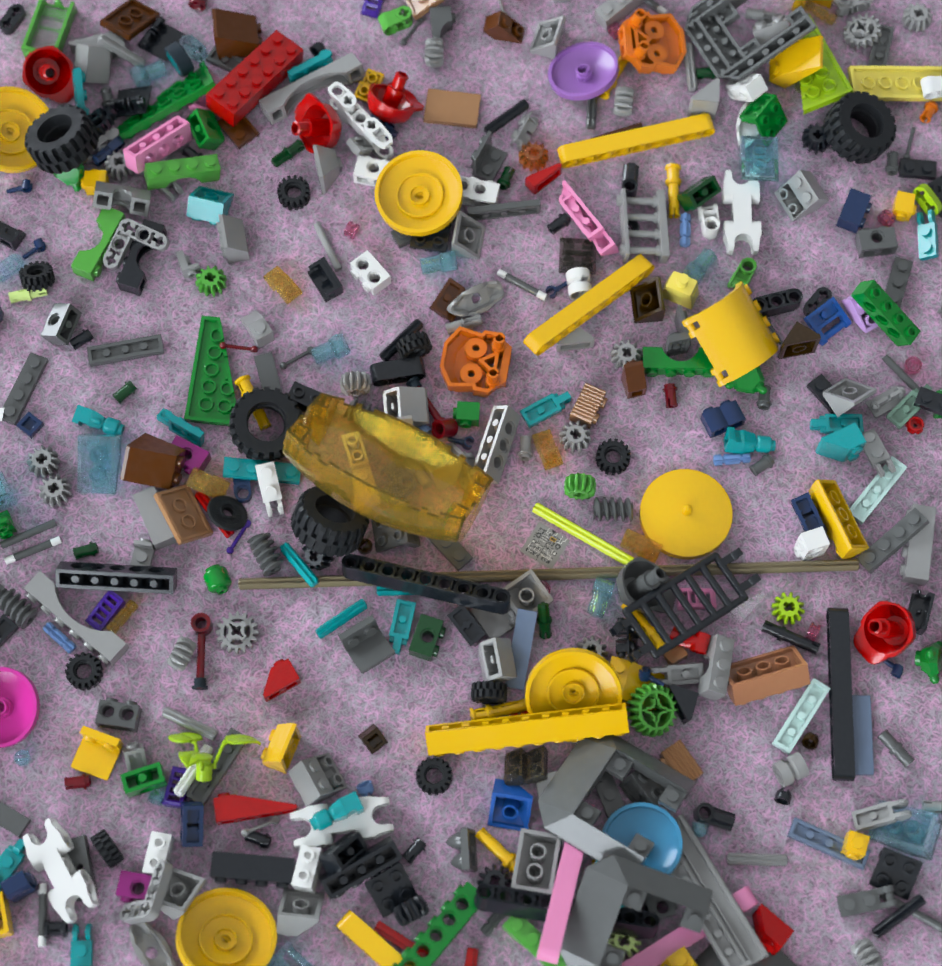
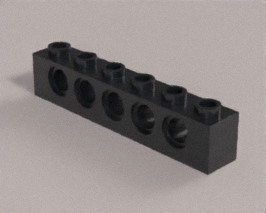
[55,561,177,594]

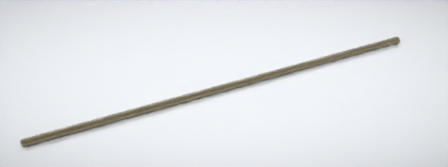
[238,559,859,590]

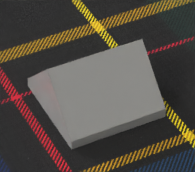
[529,15,566,59]
[74,43,112,84]
[687,77,720,120]
[451,211,485,260]
[823,378,877,417]
[503,569,554,617]
[161,868,206,920]

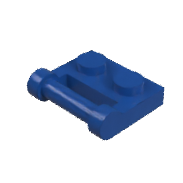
[803,297,851,346]

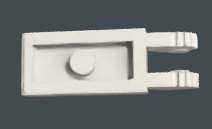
[255,461,284,517]

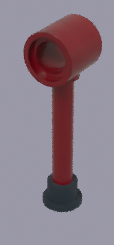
[406,376,458,439]
[191,613,213,690]

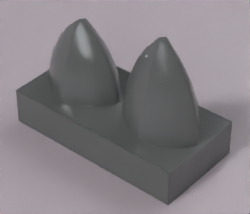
[445,828,478,872]

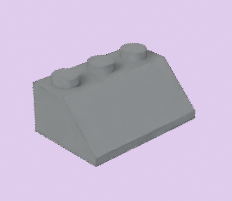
[511,828,561,895]

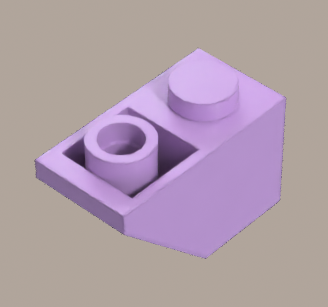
[841,295,878,333]

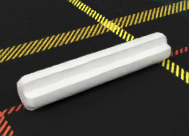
[174,744,213,797]

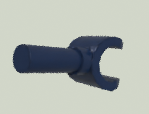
[6,179,33,194]
[22,238,46,260]
[546,281,568,299]
[447,436,474,450]
[883,659,903,679]
[639,666,665,687]

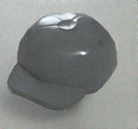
[616,557,676,613]

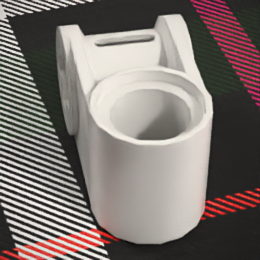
[920,76,942,99]
[698,203,720,240]

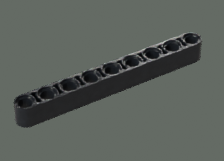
[341,554,511,614]
[826,607,855,781]
[474,883,660,939]

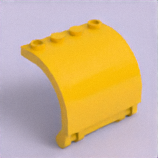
[682,281,780,387]

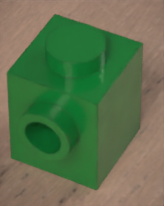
[453,401,480,428]

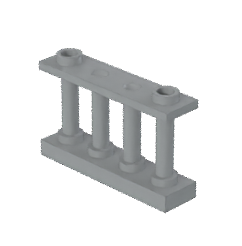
[616,188,670,263]

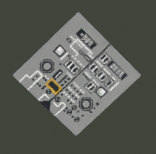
[520,522,570,569]

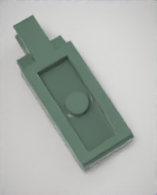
[886,384,932,430]

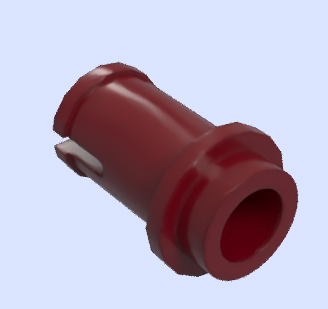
[662,383,678,408]
[64,773,91,790]

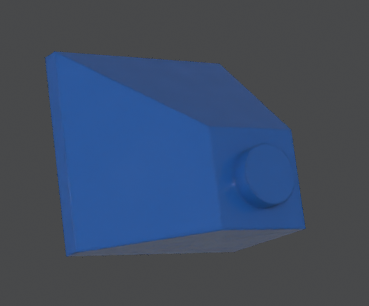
[488,778,533,831]

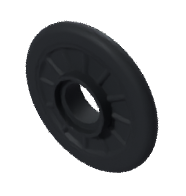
[207,496,248,531]

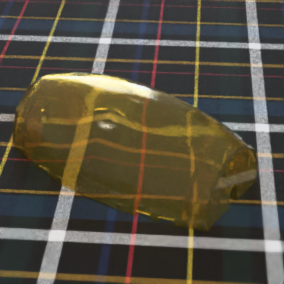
[283,393,494,543]

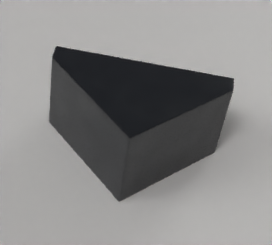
[667,684,699,725]

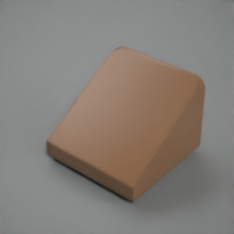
[663,646,689,665]

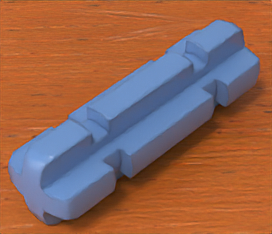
[679,212,691,248]
[713,453,751,466]
[43,622,76,654]

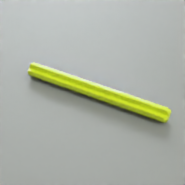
[532,503,634,565]

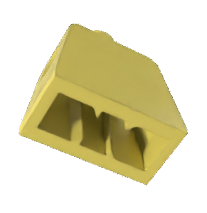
[662,271,699,310]

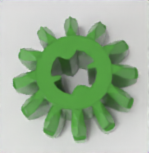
[195,265,227,297]
[564,473,596,500]

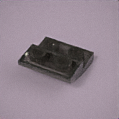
[559,238,597,275]
[504,745,548,786]

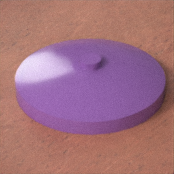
[548,42,619,101]

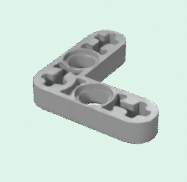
[103,218,170,270]
[119,860,173,924]

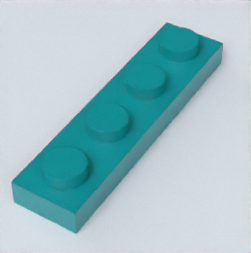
[223,457,301,485]

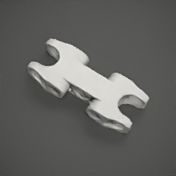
[328,82,394,160]
[721,170,762,255]
[290,796,394,848]
[23,818,99,924]

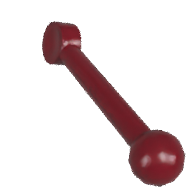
[219,342,258,352]

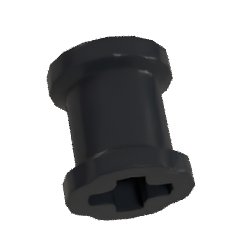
[44,920,68,939]

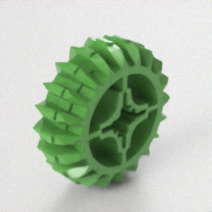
[626,683,678,737]

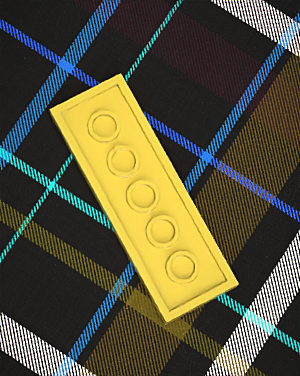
[847,66,942,101]

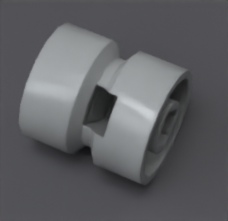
[772,752,810,788]

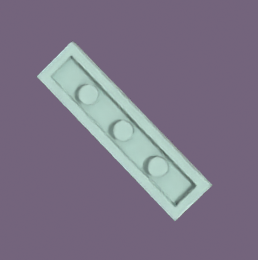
[850,456,907,525]
[772,678,831,755]

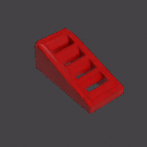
[525,163,562,195]

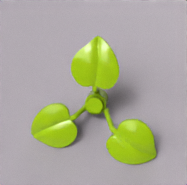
[168,732,261,782]

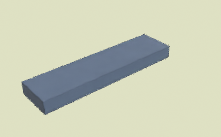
[505,608,538,690]
[852,695,874,776]
[787,817,871,870]

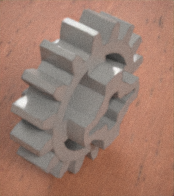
[843,13,882,50]
[215,611,259,655]

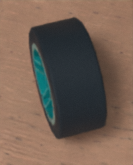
[164,41,194,77]

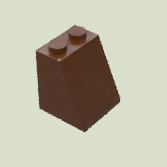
[212,8,263,60]
[120,433,186,489]

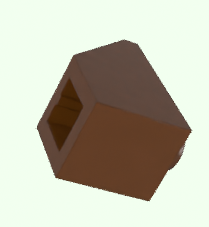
[483,11,525,44]
[621,360,647,399]

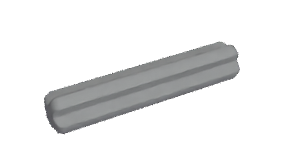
[97,34,146,69]
[684,43,698,92]
[162,707,218,740]
[727,853,788,866]

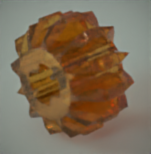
[518,141,549,172]

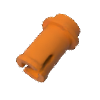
[920,101,938,123]

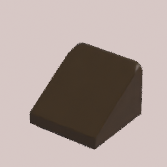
[358,724,388,754]

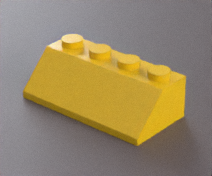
[809,479,869,559]

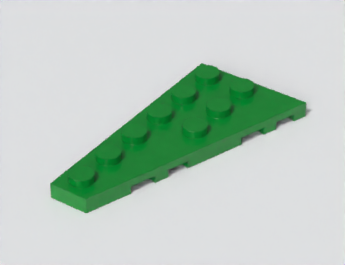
[117,61,216,140]
[184,316,236,426]

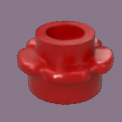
[905,416,924,434]

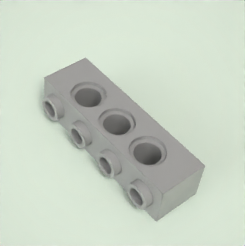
[471,405,521,484]

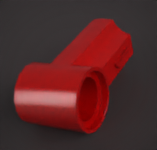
[670,627,711,655]

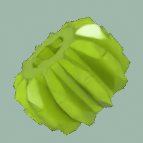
[771,592,805,625]

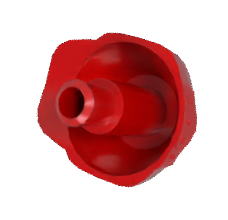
[22,46,74,104]
[367,71,424,124]
[291,93,342,153]
[853,601,916,665]

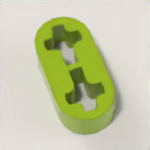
[913,184,942,216]

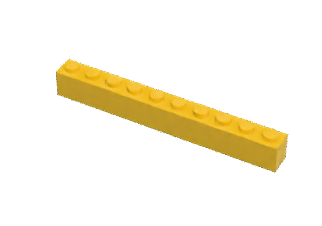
[425,703,629,757]

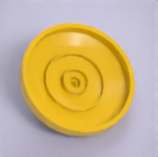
[0,86,49,173]
[375,150,463,236]
[639,469,733,560]
[525,648,622,742]
[175,888,277,966]

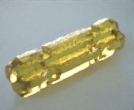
[804,0,837,25]
[106,600,138,634]

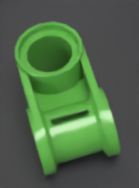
[378,6,413,35]
[727,257,757,288]

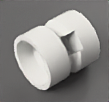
[566,267,592,301]

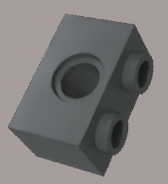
[854,226,898,258]
[40,303,82,345]

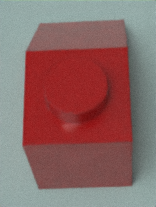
[263,659,301,702]
[752,904,794,956]

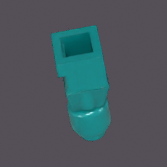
[71,405,125,436]
[723,427,776,455]
[309,791,364,831]

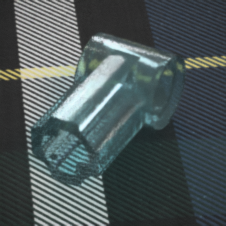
[129,60,168,87]
[682,248,717,284]
[420,251,458,274]
[310,334,351,365]
[587,577,615,618]

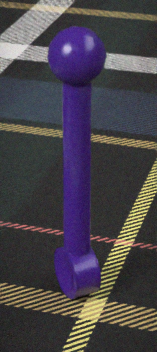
[226,519,251,554]

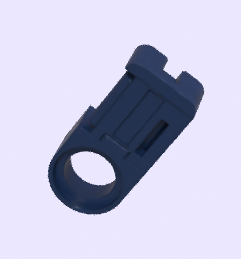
[92,136,125,167]
[233,478,252,503]

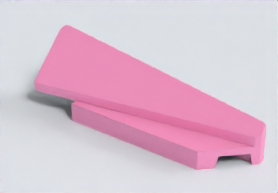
[559,180,619,256]

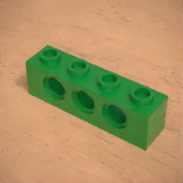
[851,280,921,346]

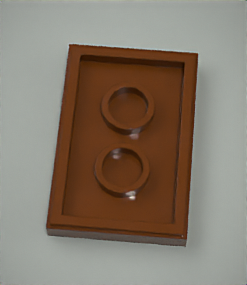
[100,0,160,41]

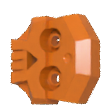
[618,8,686,74]
[440,326,512,398]

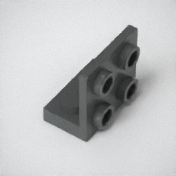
[471,130,508,181]
[664,305,691,357]
[371,505,421,553]
[338,615,395,674]
[619,770,666,806]

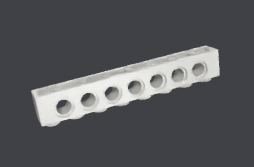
[353,155,500,207]

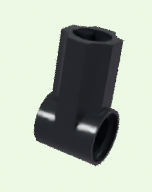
[620,162,639,197]
[693,803,736,832]

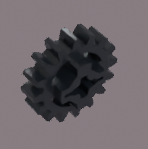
[88,105,118,137]

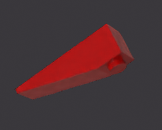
[213,793,298,825]

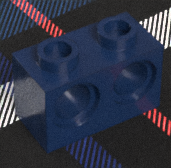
[791,492,825,532]
[180,801,204,847]

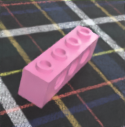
[123,115,192,174]

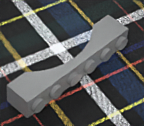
[259,52,365,125]
[24,571,129,666]

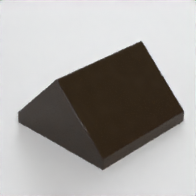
[630,276,665,323]
[778,322,821,360]

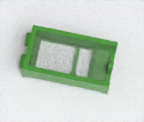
[21,0,78,57]

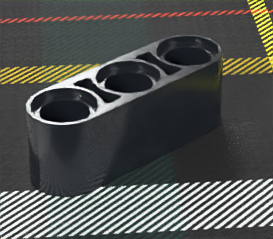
[753,288,803,317]
[370,357,426,387]

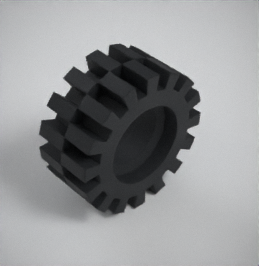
[277,175,311,211]
[19,261,55,292]
[396,331,432,359]
[595,438,631,475]
[65,652,103,691]
[471,681,507,705]
[416,756,452,795]
[90,829,124,869]

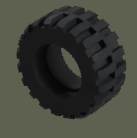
[824,91,896,164]
[24,105,99,174]
[229,386,303,461]
[291,485,369,557]

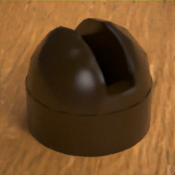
[357,538,373,555]
[802,732,819,750]

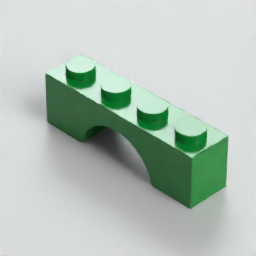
[641,347,714,378]

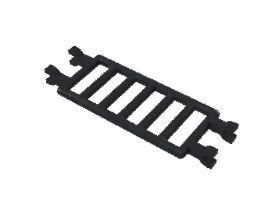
[609,548,762,663]

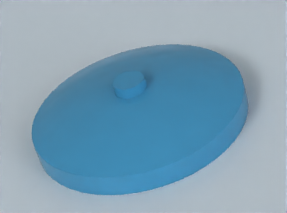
[602,802,683,875]

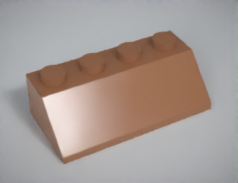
[727,645,811,706]

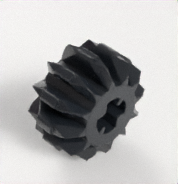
[801,122,831,155]
[302,545,335,571]
[477,864,512,887]
[393,895,429,926]

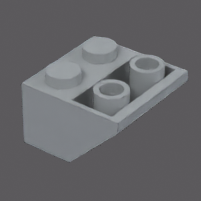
[752,13,789,45]
[774,170,829,222]
[216,214,250,264]
[383,386,429,428]
[477,637,517,683]
[288,753,347,807]

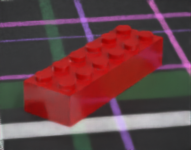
[206,30,304,127]

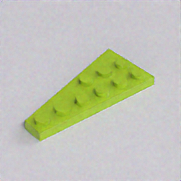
[800,14,853,115]

